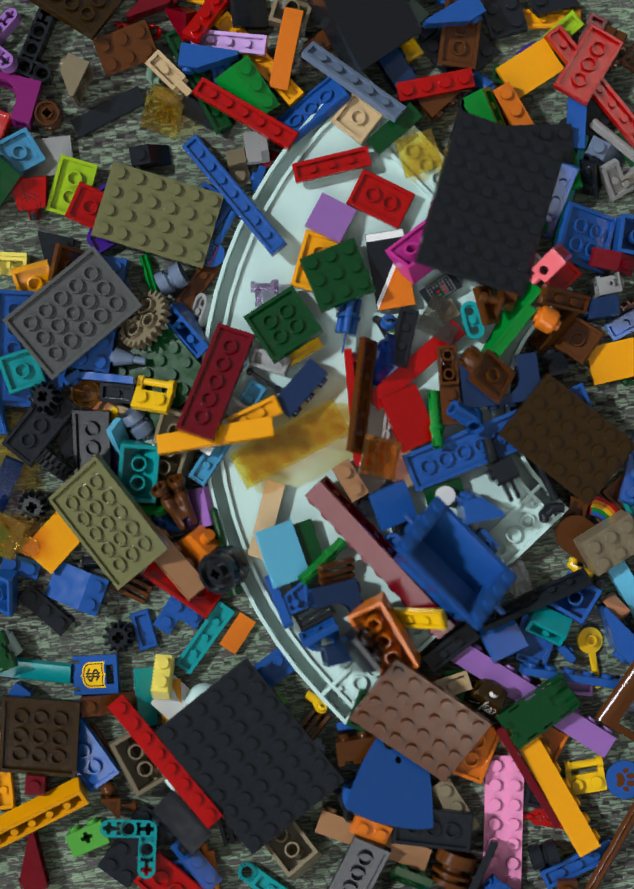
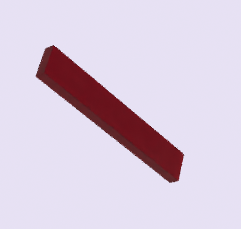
[493,722,561,828]

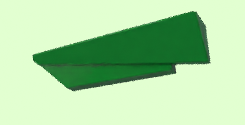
[481,282,541,357]

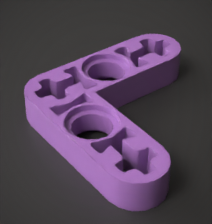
[0,8,22,74]

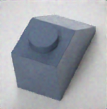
[584,135,624,166]

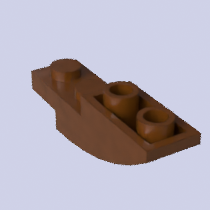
[437,345,461,426]

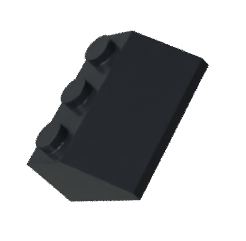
[151,790,212,858]

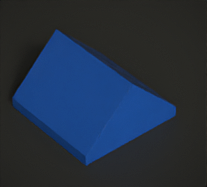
[0,569,18,617]

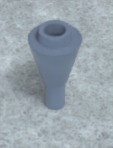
[110,347,147,366]

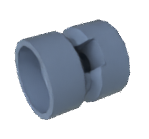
[154,262,190,296]
[120,408,155,440]

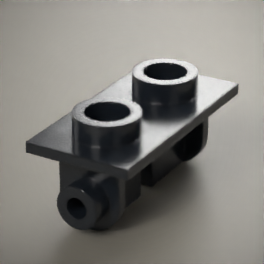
[579,156,602,198]

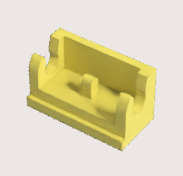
[0,252,30,276]

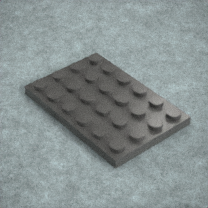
[2,246,143,380]

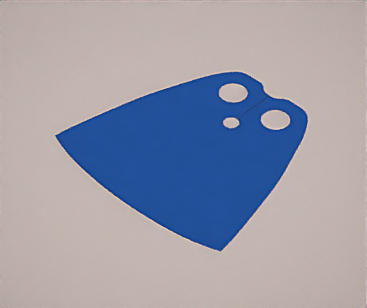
[345,738,433,829]

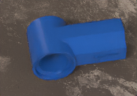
[446,400,484,434]

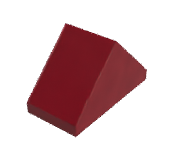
[164,5,198,43]

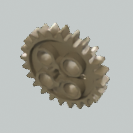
[118,290,171,350]

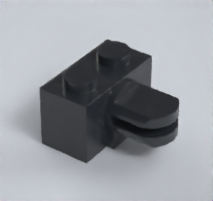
[485,456,521,502]

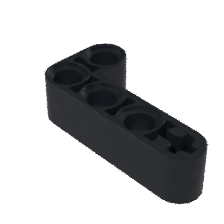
[17,7,57,86]

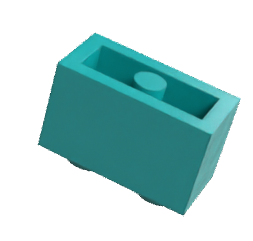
[525,606,573,646]

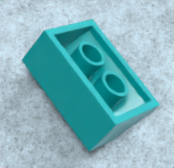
[118,439,159,504]

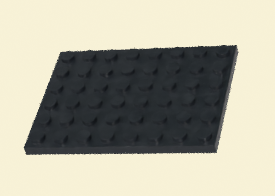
[414,110,566,298]
[155,657,345,855]

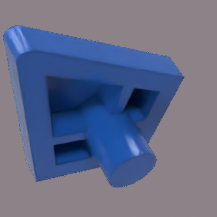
[283,582,308,615]

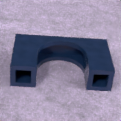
[458,352,540,410]
[307,578,363,667]

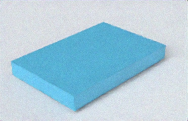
[254,520,308,589]

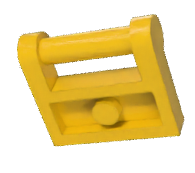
[130,375,177,415]
[563,755,607,796]

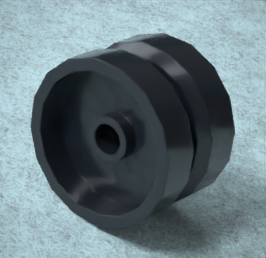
[198,545,249,594]

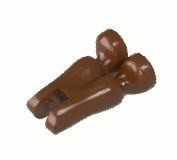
[150,474,199,531]

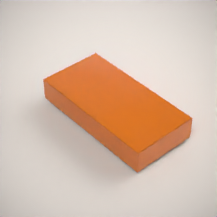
[219,611,256,654]

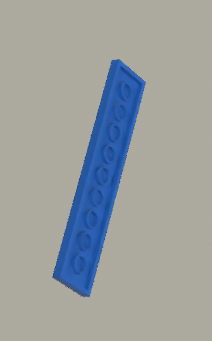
[402,383,594,492]

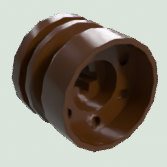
[429,849,478,889]

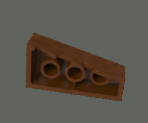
[335,730,393,767]

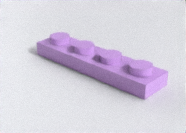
[191,30,268,56]

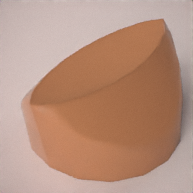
[601,592,631,621]

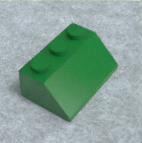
[214,55,280,129]

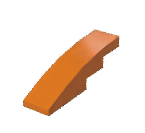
[269,7,304,90]

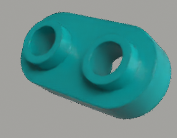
[460,301,485,340]

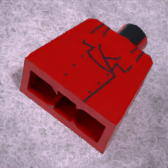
[12,175,49,221]

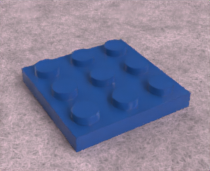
[556,201,617,274]

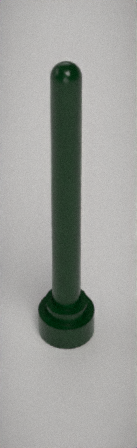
[210,508,244,595]

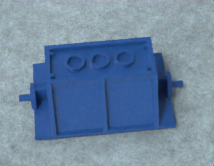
[393,496,518,630]

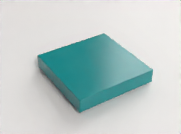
[0,349,47,394]

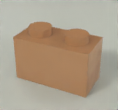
[332,459,369,503]

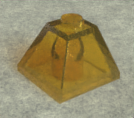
[140,83,184,139]

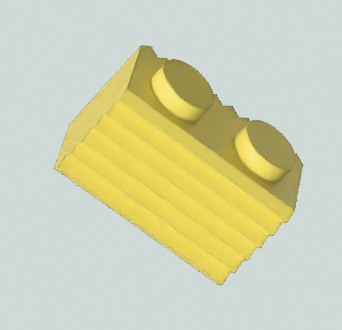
[150,654,175,700]

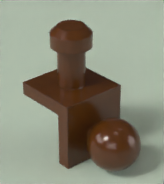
[479,290,518,315]
[100,782,138,818]

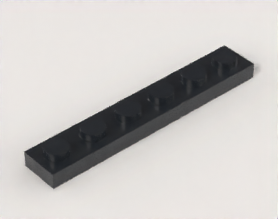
[482,568,593,632]

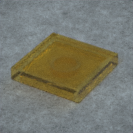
[394,128,442,178]

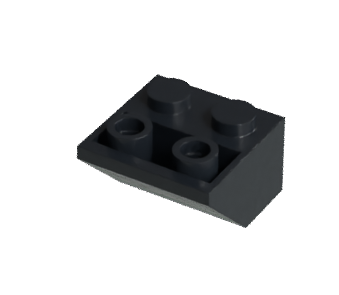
[340,623,385,673]

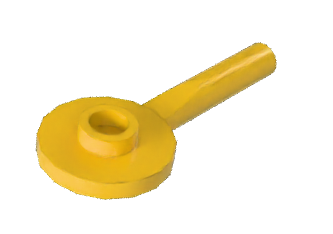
[577,627,603,688]

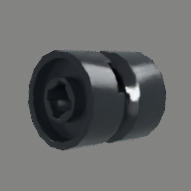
[527,838,561,871]

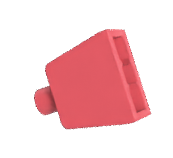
[529,243,572,286]

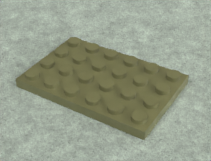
[91,161,224,269]
[48,454,171,590]

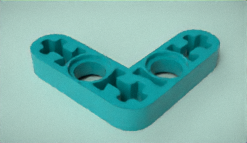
[100,819,157,879]

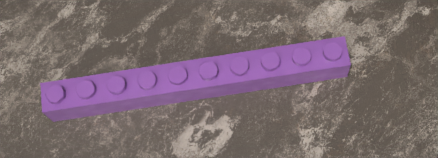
[449,633,616,758]

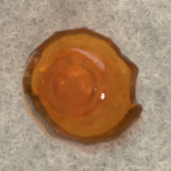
[71,380,100,409]

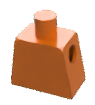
[176,525,219,568]

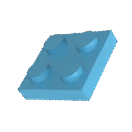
[0,127,46,174]

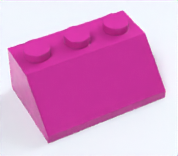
[385,219,433,284]

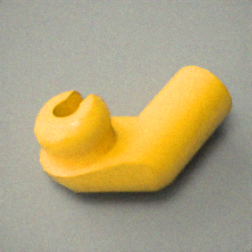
[567,557,594,579]
[304,690,328,714]

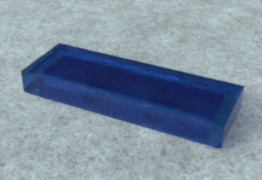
[0,455,24,515]

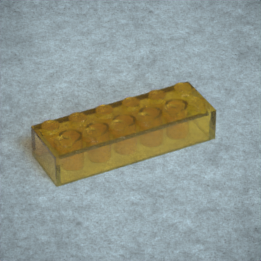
[228,398,349,489]

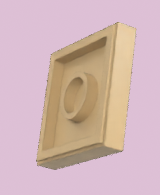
[331,93,384,145]

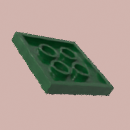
[299,238,376,313]
[243,286,324,364]

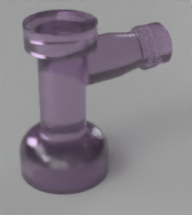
[251,279,279,307]

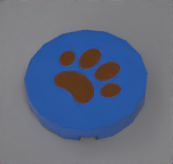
[605,759,634,799]

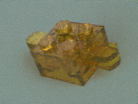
[0,511,41,561]

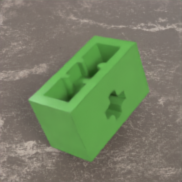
[65,816,112,858]

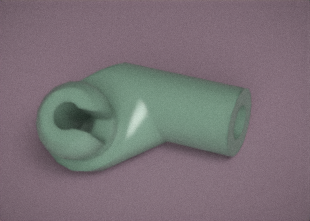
[145,67,164,89]

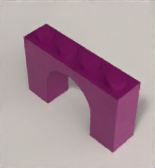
[0,70,43,131]

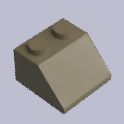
[60,52,95,107]

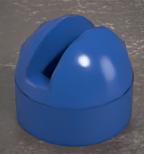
[380,314,397,331]

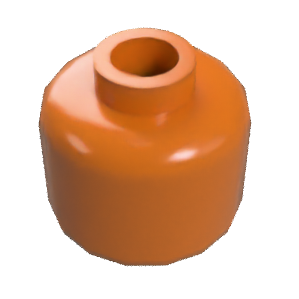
[531,305,562,334]

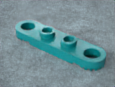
[238,861,290,889]

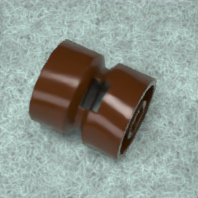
[34,100,64,131]

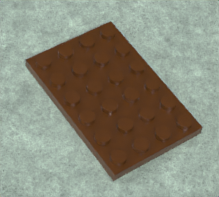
[349,657,492,782]

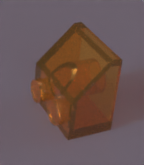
[358,434,402,481]

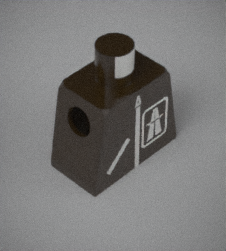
[463,678,508,719]

